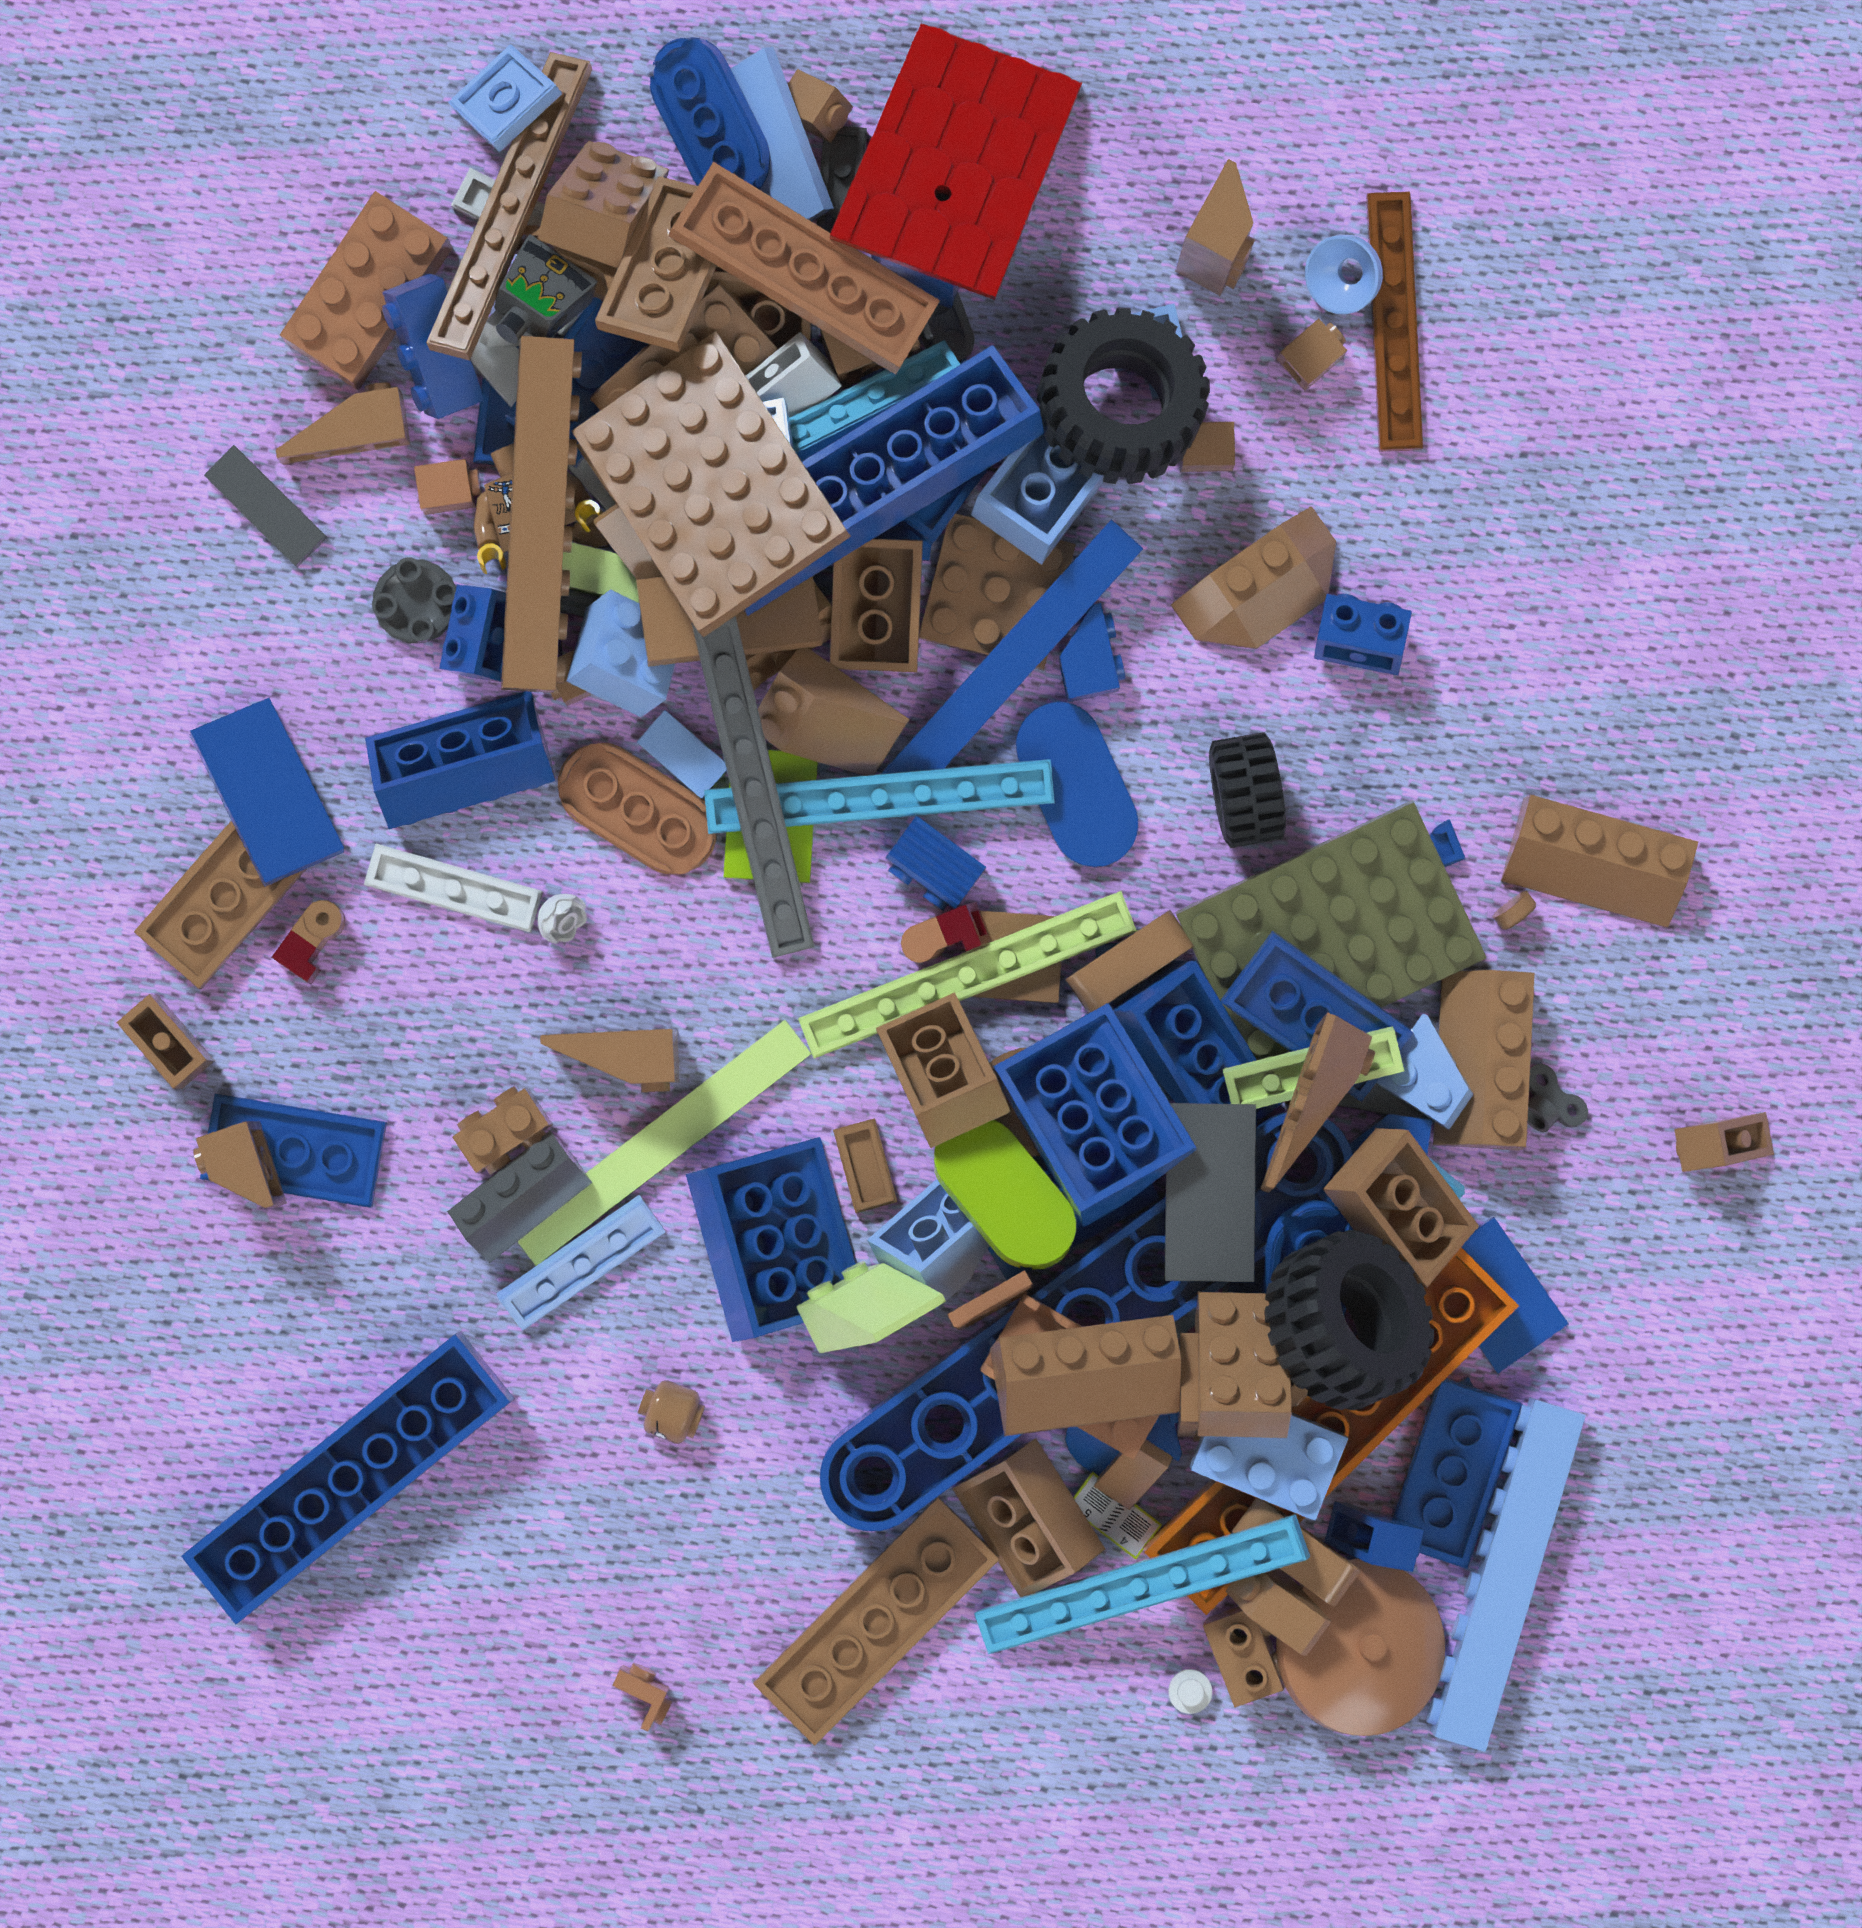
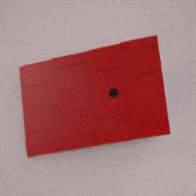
[830,23,1082,308]

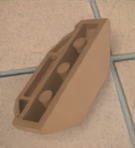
[1170,506,1336,649]

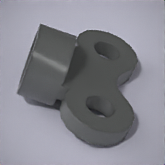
[1527,1064,1588,1132]

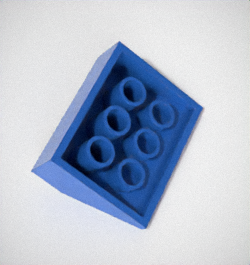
[993,1003,1197,1227]
[685,1137,856,1342]

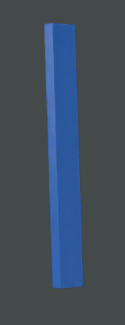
[881,519,1143,774]

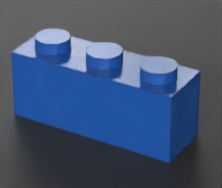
[382,273,485,419]

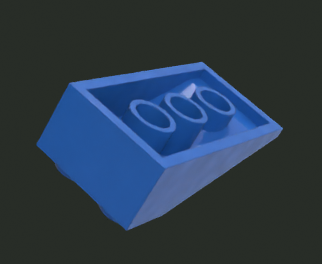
[1112,960,1283,1124]

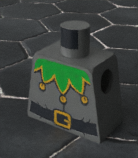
[494,234,598,344]

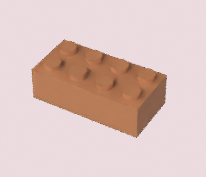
[280,191,453,391]

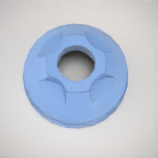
[1305,235,1383,314]

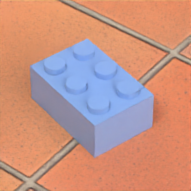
[971,426,1104,565]
[1189,1413,1348,1521]

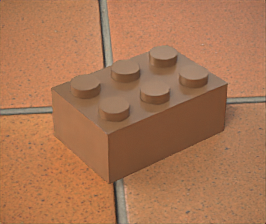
[537,140,669,268]
[876,992,1011,1148]
[1323,1128,1479,1288]
[1195,1292,1292,1438]

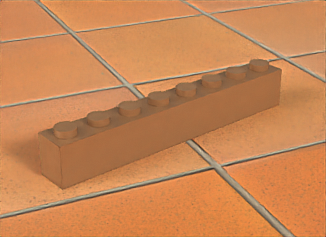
[501,336,582,693]

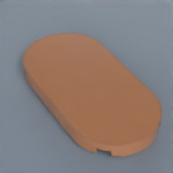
[558,743,717,875]

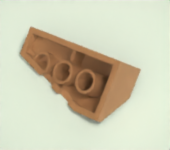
[1261,1013,1375,1193]

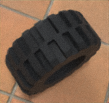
[1037,308,1210,484]
[1264,1230,1434,1410]

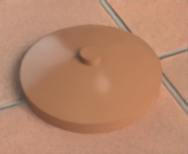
[1276,1559,1445,1736]

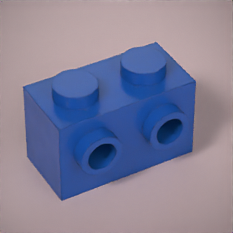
[439,584,506,682]
[1313,594,1412,676]

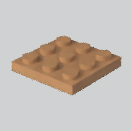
[919,514,1076,671]

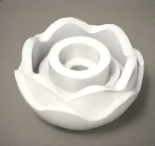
[538,894,587,944]

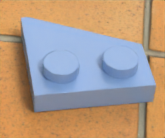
[1377,1014,1473,1130]

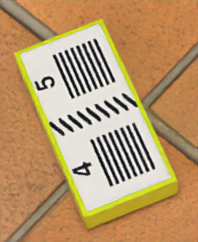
[1073,1472,1162,1559]

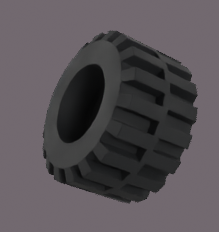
[1209,732,1286,848]

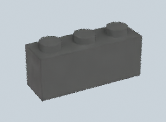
[447,1131,592,1263]

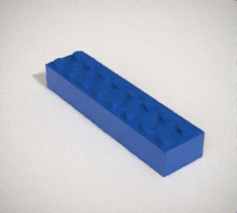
[744,345,1044,616]
[181,1331,515,1625]

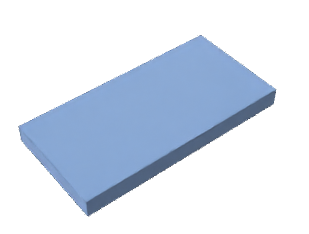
[731,47,834,222]

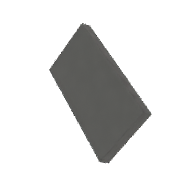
[1165,1103,1256,1282]

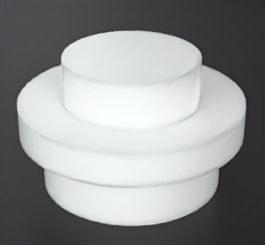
[1168,1669,1212,1714]

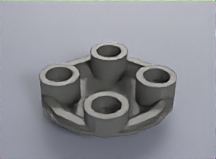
[372,557,456,644]

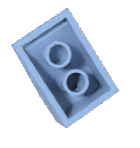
[867,1179,989,1308]

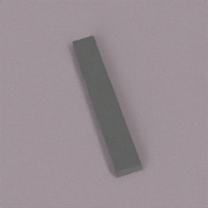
[691,616,814,958]

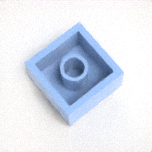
[566,589,675,717]

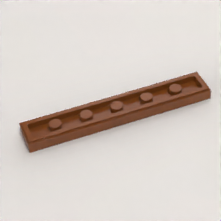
[1366,191,1423,452]

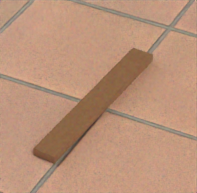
[426,52,592,361]

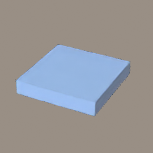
[448,44,562,152]

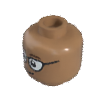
[638,1380,705,1444]

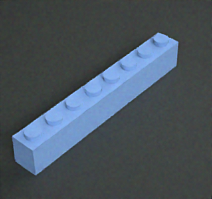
[1426,1397,1586,1752]

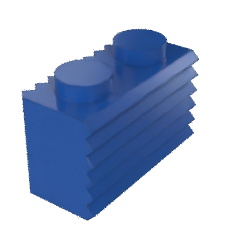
[885,815,986,911]

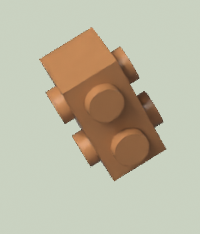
[452,1086,553,1175]
[1203,1606,1285,1708]

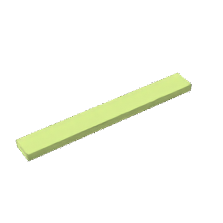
[798,891,1137,1058]
[518,1020,811,1266]

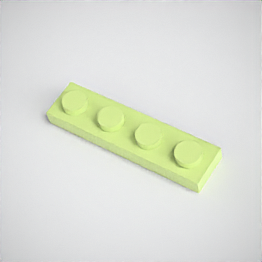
[1222,1026,1404,1109]

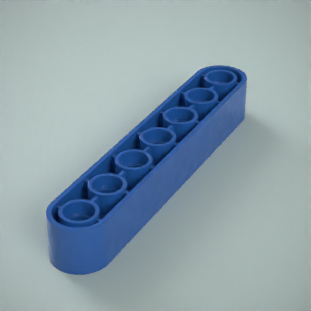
[820,1112,1352,1532]

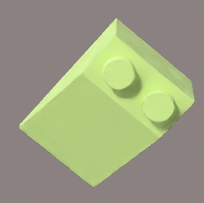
[796,1261,946,1353]

